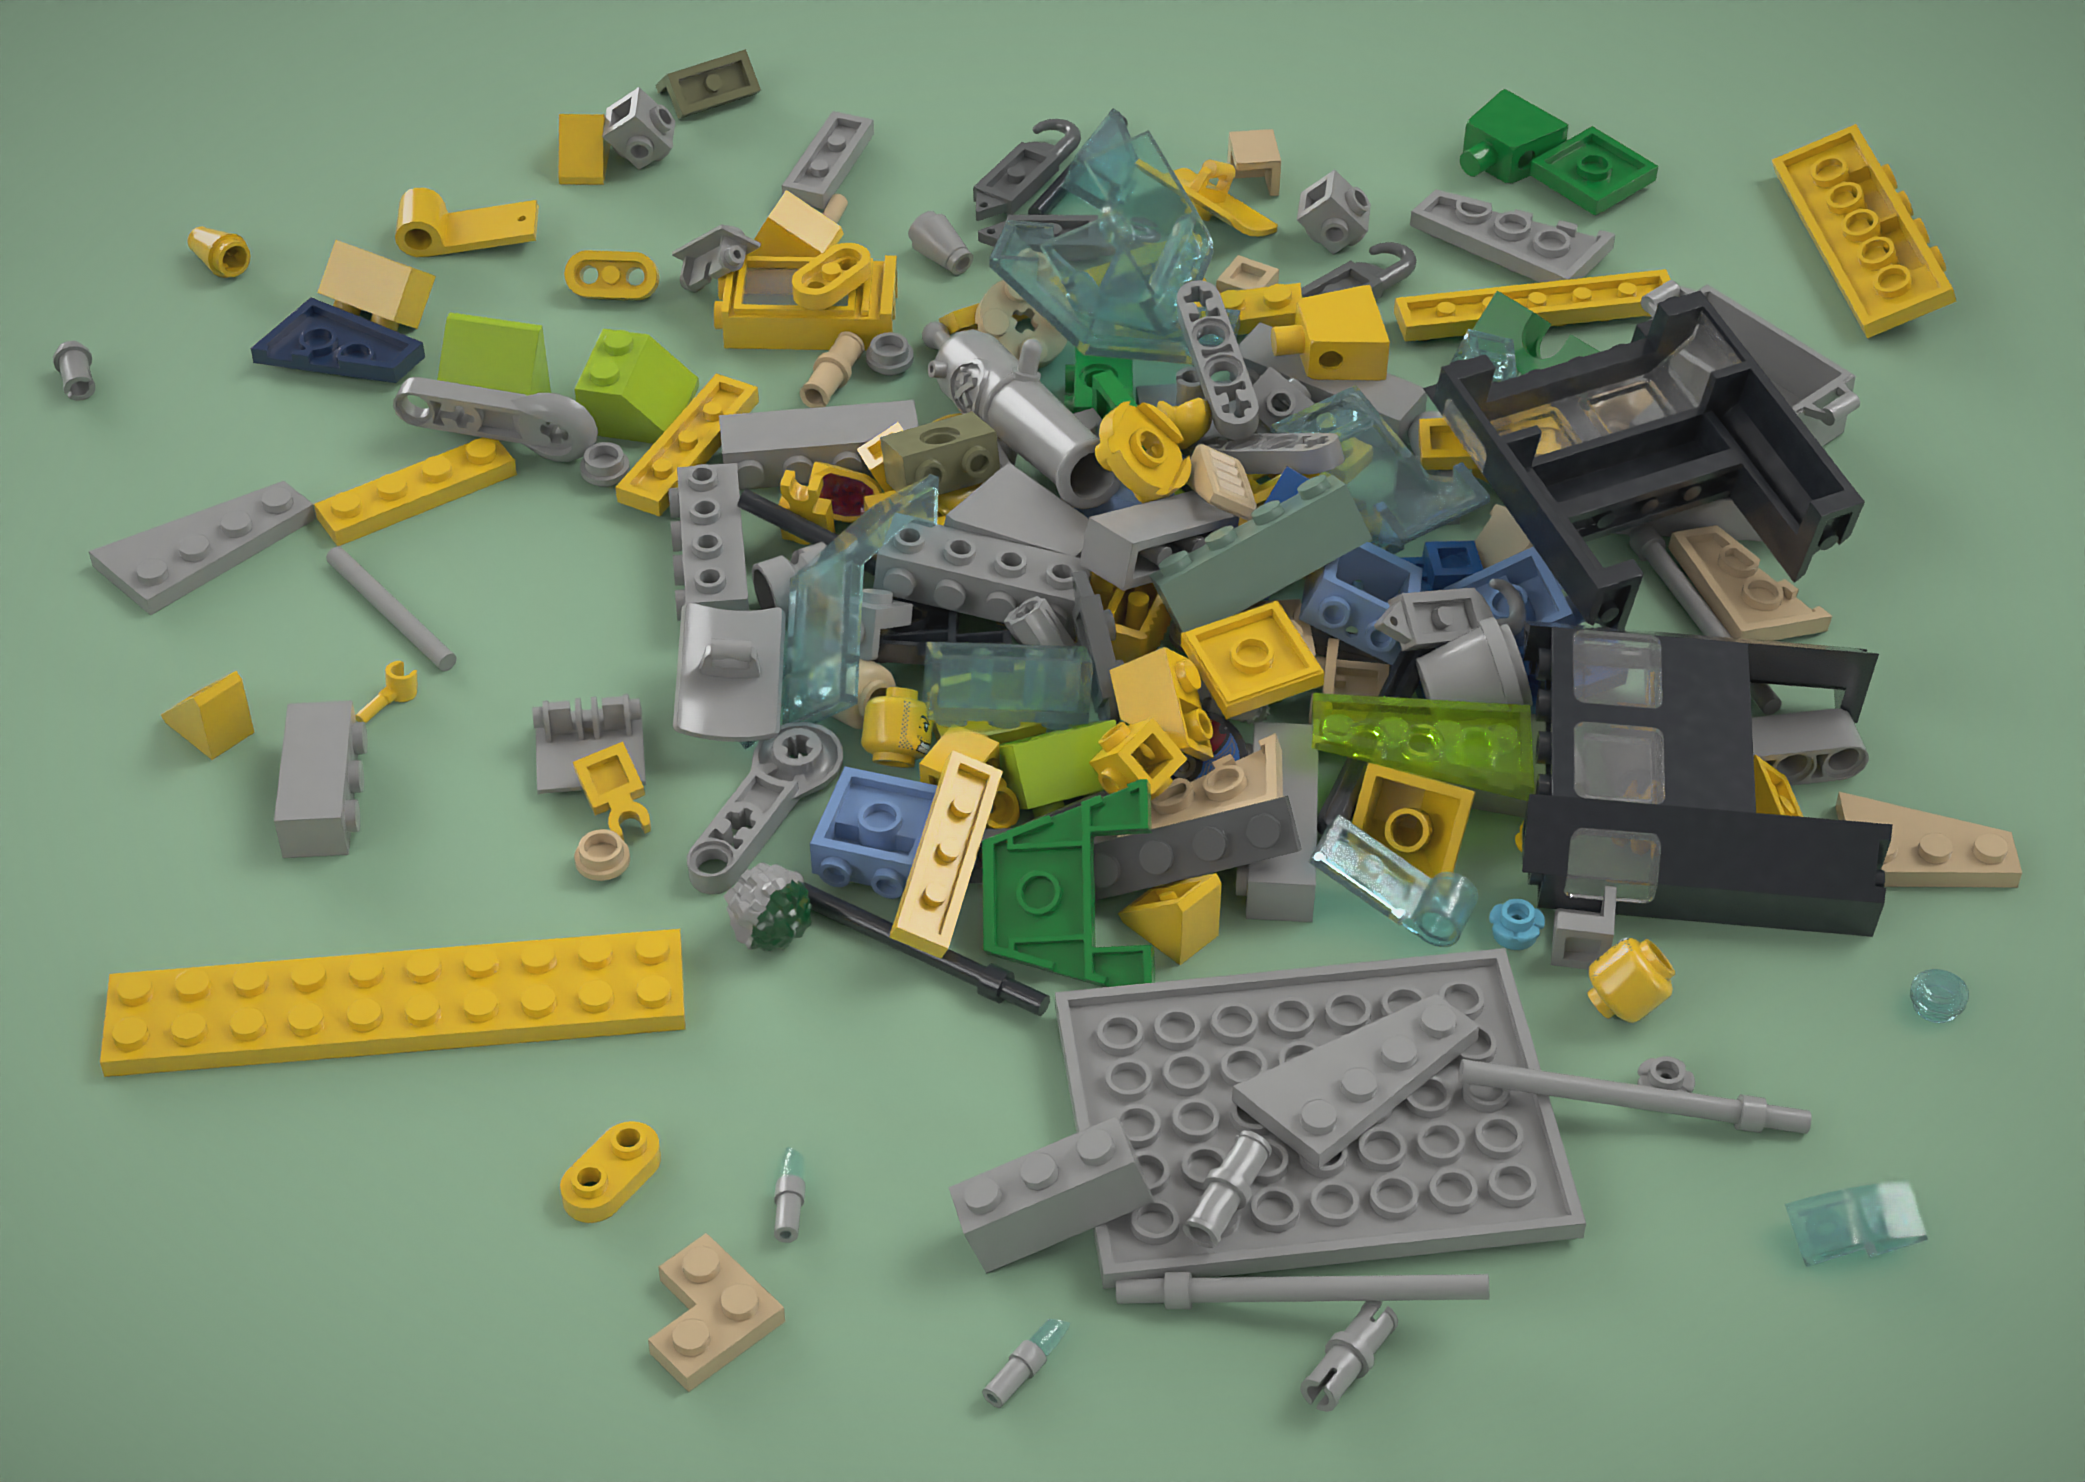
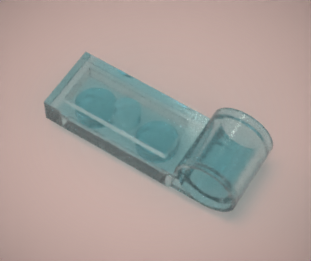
[1308,814,1478,947]

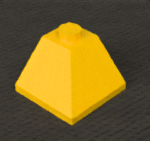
[1339,763,1476,898]

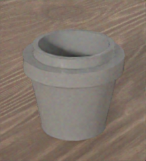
[1416,617,1533,728]

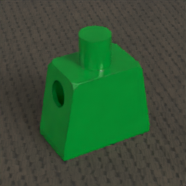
[1460,89,1569,184]

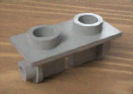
[672,224,761,292]

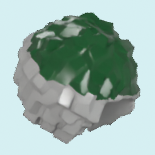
[723,862,812,951]

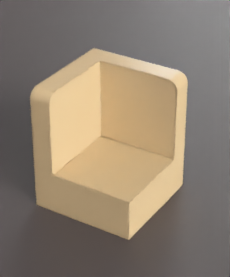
[1227,129,1281,196]

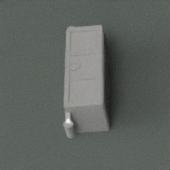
[1641,280,1860,446]

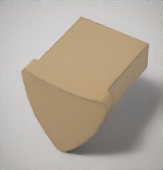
[1475,504,1533,569]

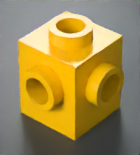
[1089,717,1187,800]

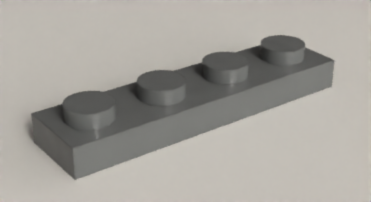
[1094,795,1302,901]

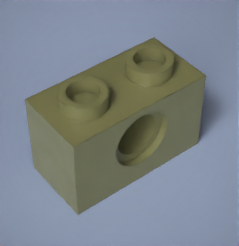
[880,412,1001,503]

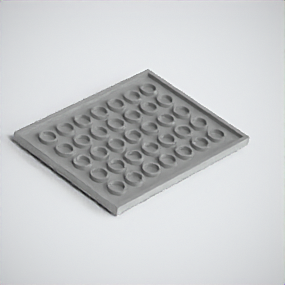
[1055,948,1586,1289]

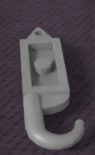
[1374,579,1526,651]

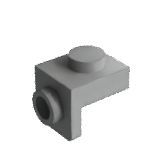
[829,589,913,661]

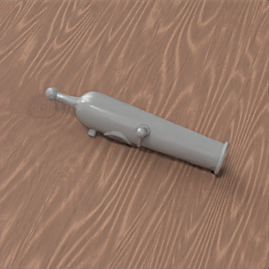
[922,321,1122,509]

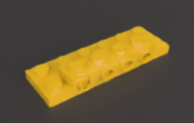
[1772,124,1957,338]

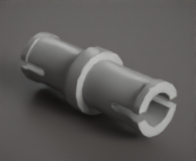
[1182,1130,1272,1248]
[1300,1301,1398,1412]

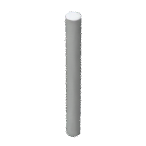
[326,547,457,671]

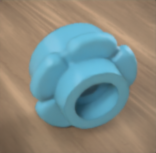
[1489,899,1545,950]

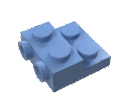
[1444,546,1586,647]
[810,766,937,899]

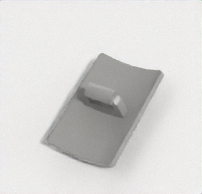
[673,602,786,742]

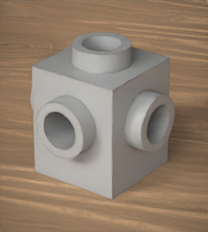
[602,87,675,170]
[1297,170,1371,255]
[1234,366,1315,434]

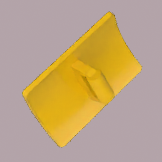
[1135,157,1278,237]

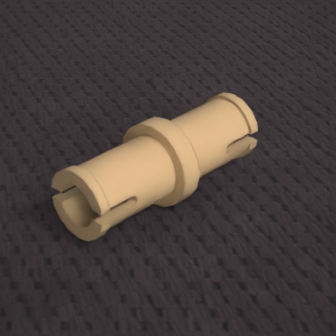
[800,332,865,408]

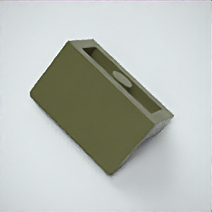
[655,49,761,119]

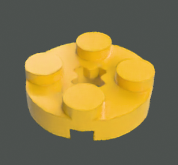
[1095,401,1191,503]

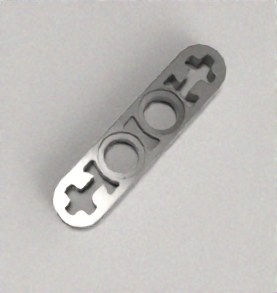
[1177,280,1259,440]
[1187,433,1345,474]

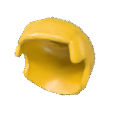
[1157,398,1212,450]

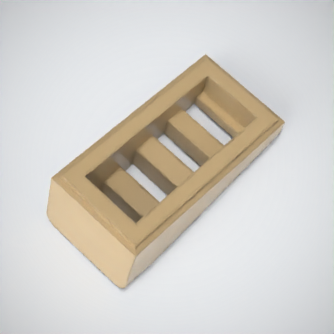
[1186,444,1257,521]

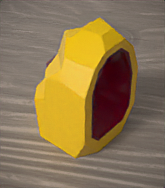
[808,461,882,524]

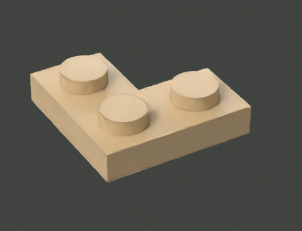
[648,1233,785,1392]

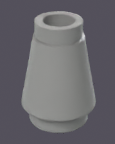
[908,211,973,275]

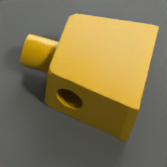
[1271,285,1390,381]

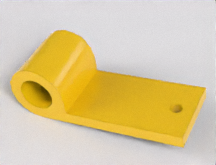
[395,188,539,257]

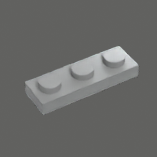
[782,111,874,209]

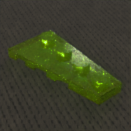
[1311,693,1535,801]

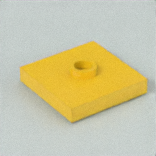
[1181,600,1325,719]

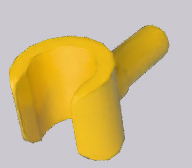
[355,661,418,724]

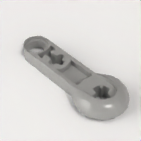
[393,377,598,462]
[687,722,843,894]

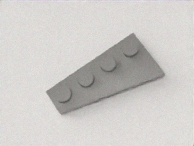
[1410,189,1615,282]
[88,481,316,615]
[1232,993,1479,1169]

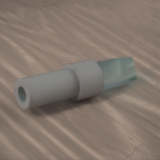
[774,1147,805,1243]
[982,1319,1071,1408]

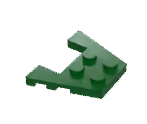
[982,779,1155,987]

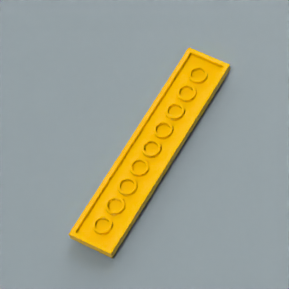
[100,929,686,1077]

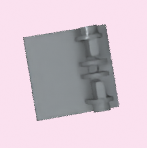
[532,694,646,794]

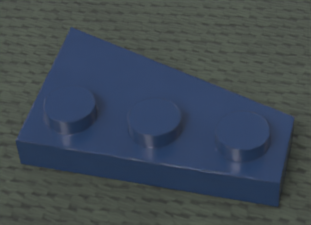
[250,297,425,383]

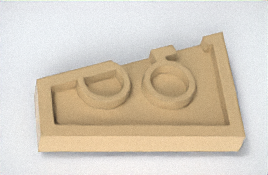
[1668,525,1832,641]
[1118,733,1283,837]
[1835,792,2022,888]

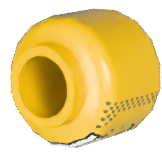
[861,687,934,768]
[1587,938,1676,1023]

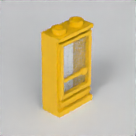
[714,255,898,351]

